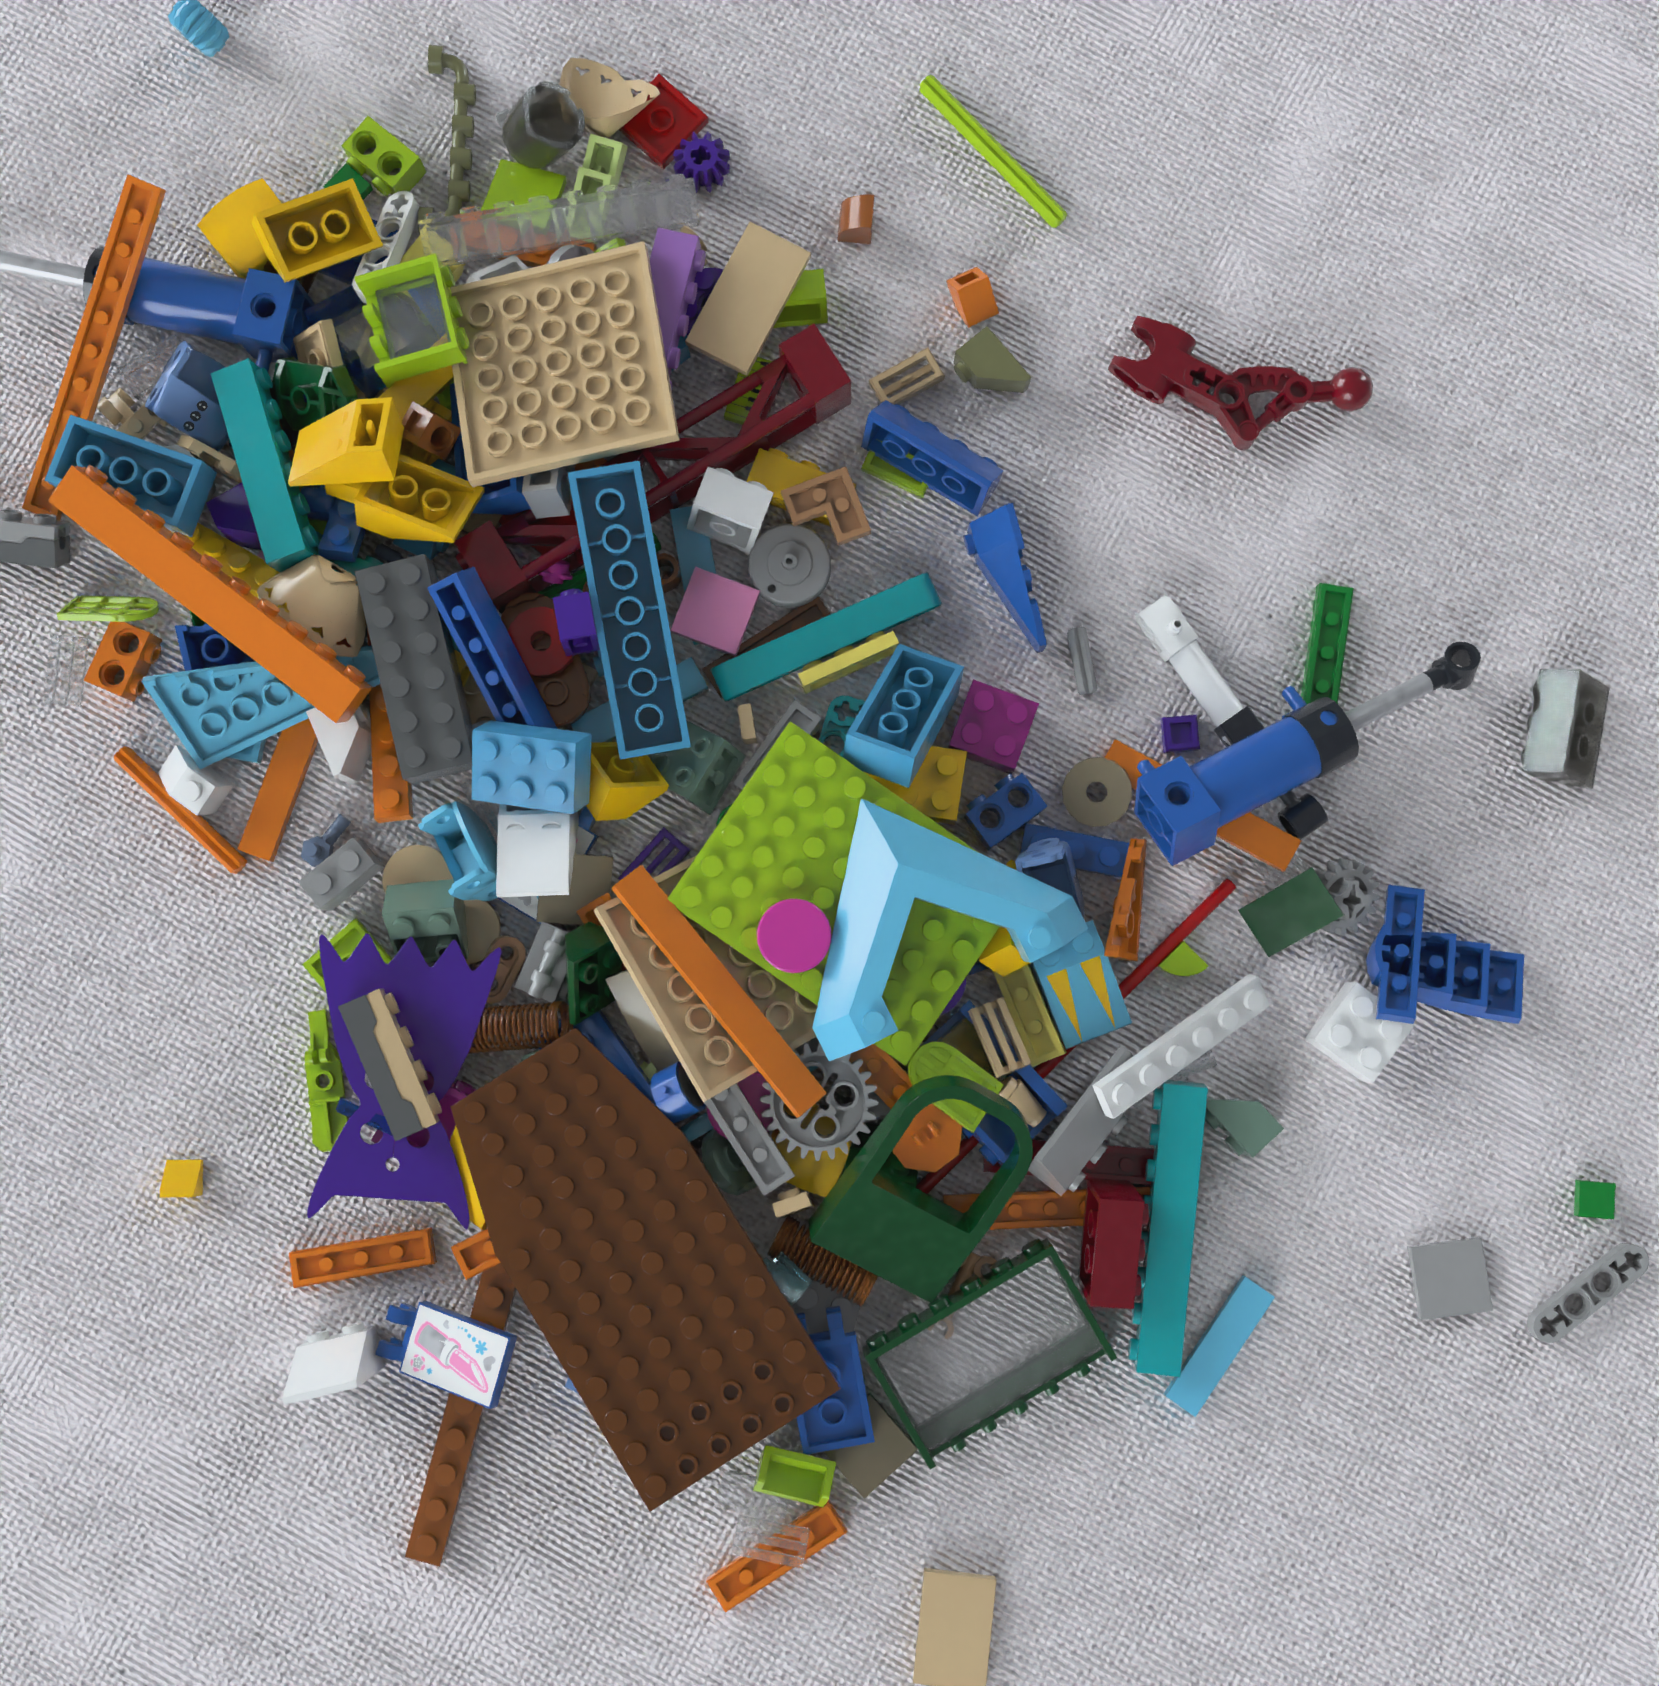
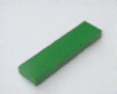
[1301,583,1354,704]

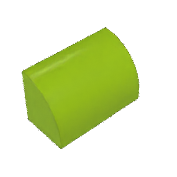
[773,269,828,328]

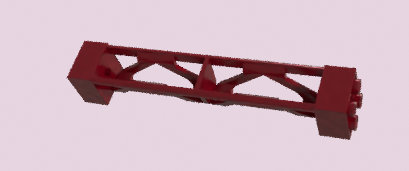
[454,323,851,614]

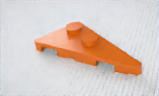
[1104,838,1147,962]

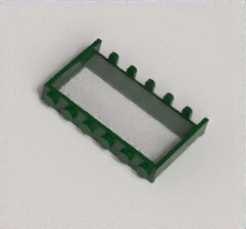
[862,1238,1117,1470]

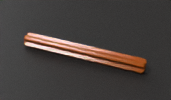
[113,746,247,874]

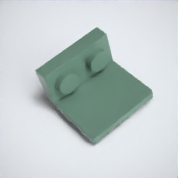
[651,720,746,815]

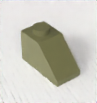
[953,326,1031,393]

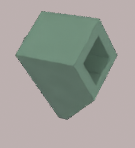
[1205,1098,1284,1158]

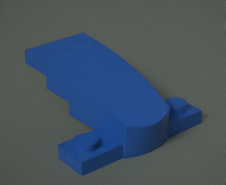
[1366,885,1524,1024]

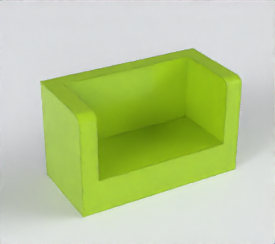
[753,1445,836,1507]

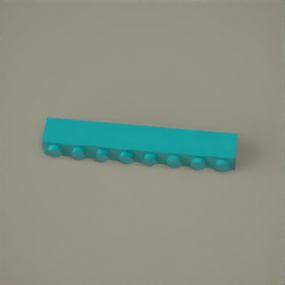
[1128,1080,1208,1377]

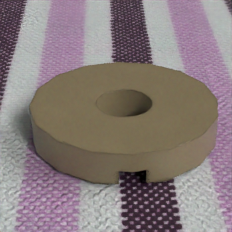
[1062,757,1132,827]

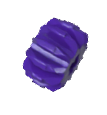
[673,131,730,193]

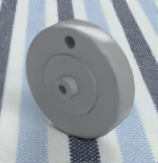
[748,523,831,608]

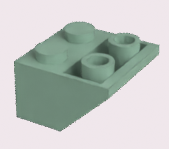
[382,879,469,963]

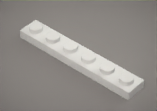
[1092,974,1270,1119]

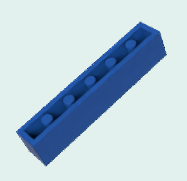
[427,567,558,729]

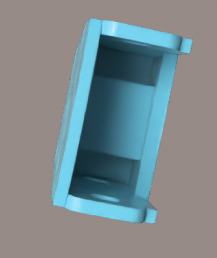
[418,801,499,902]

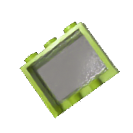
[354,253,470,389]

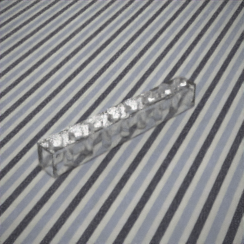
[418,174,701,266]

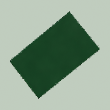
[1238,867,1344,957]

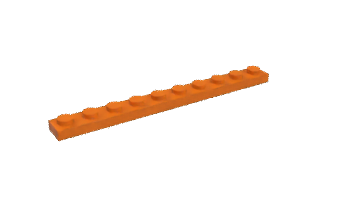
[22,174,166,521]

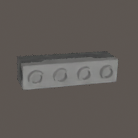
[0,510,70,568]

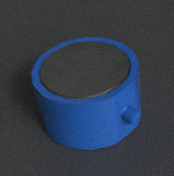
[651,1061,706,1123]

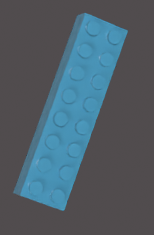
[567,461,691,760]

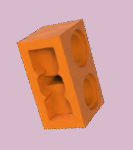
[83,622,162,702]

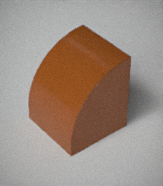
[837,194,875,244]

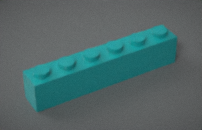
[210,358,320,573]

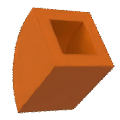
[946,267,999,328]

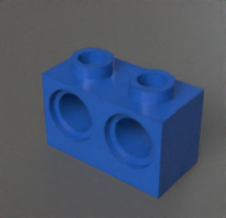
[964,773,1048,851]

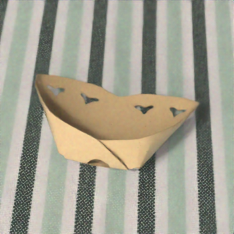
[559,58,660,138]
[257,555,367,657]

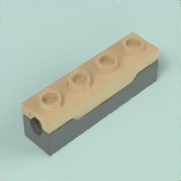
[338,988,442,1141]

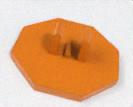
[893,1104,963,1172]

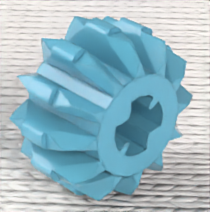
[168,0,229,57]

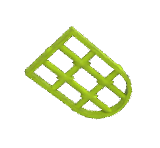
[57,595,159,622]

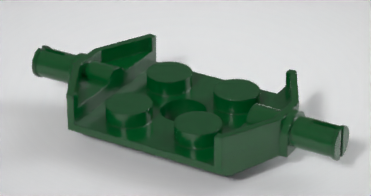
[270,357,360,431]

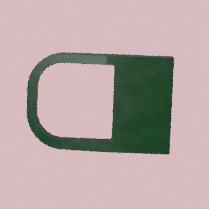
[808,1075,1033,1303]

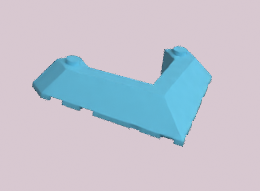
[812,798,1088,1061]

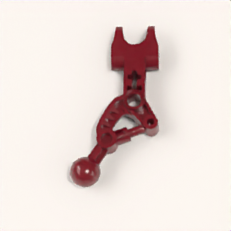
[1108,316,1373,450]

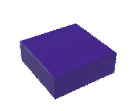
[1160,715,1200,753]

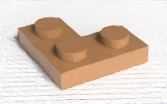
[781,466,871,546]

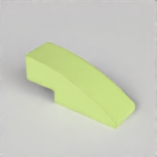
[563,134,628,245]

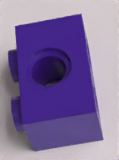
[553,589,600,656]

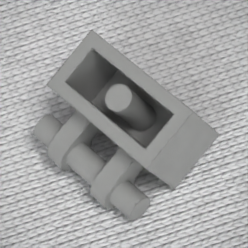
[515,922,570,1003]

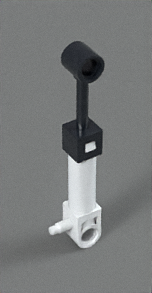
[1135,595,1328,840]

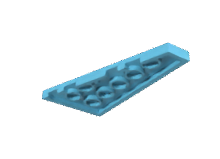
[141,645,380,770]

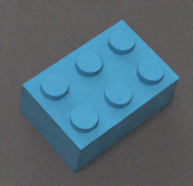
[472,720,592,814]

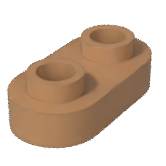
[481,935,526,1004]

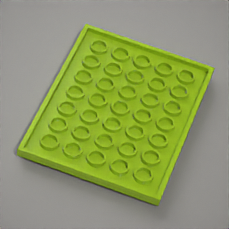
[667,721,1000,1066]

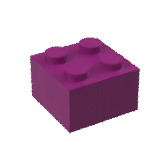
[948,679,1039,774]

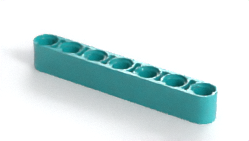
[711,572,942,702]

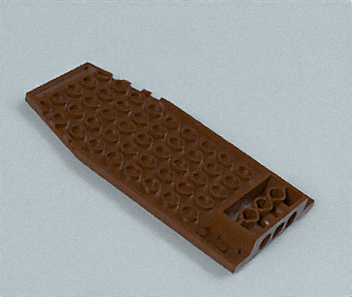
[451,1028,841,1512]

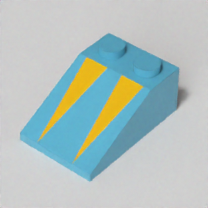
[1031,920,1132,1049]

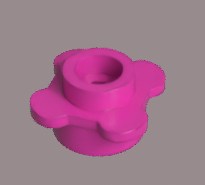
[539,560,572,584]

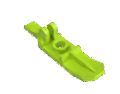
[304,1010,348,1152]

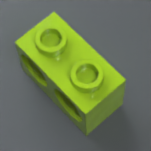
[341,116,426,197]

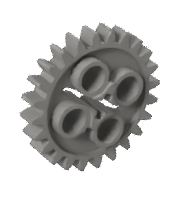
[760,1043,878,1161]

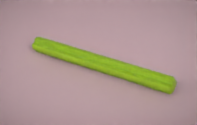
[919,75,1067,228]

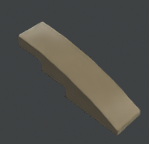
[605,969,679,1072]

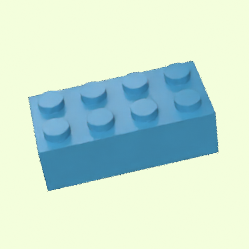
[45,414,217,537]
[843,644,964,788]

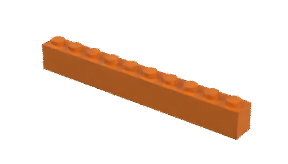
[48,465,373,723]

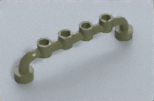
[418,45,476,235]

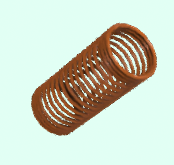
[468,1001,573,1054]
[767,1215,878,1307]

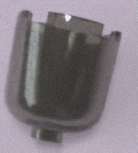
[502,81,585,169]

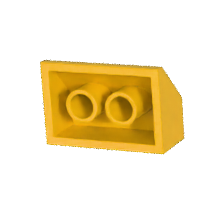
[252,178,383,283]

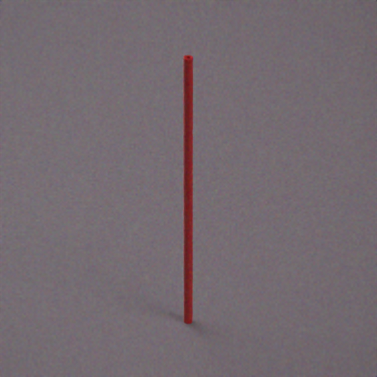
[916,878,1237,1194]

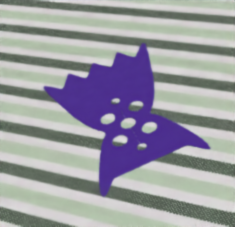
[307,933,501,1230]

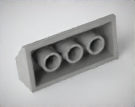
[1028,1044,1147,1196]

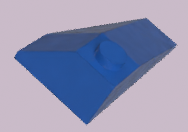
[963,503,1047,653]

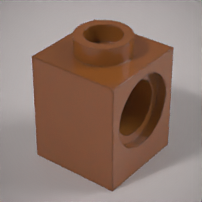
[402,401,461,460]

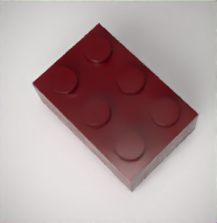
[1077,1178,1149,1309]

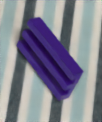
[617,827,691,881]

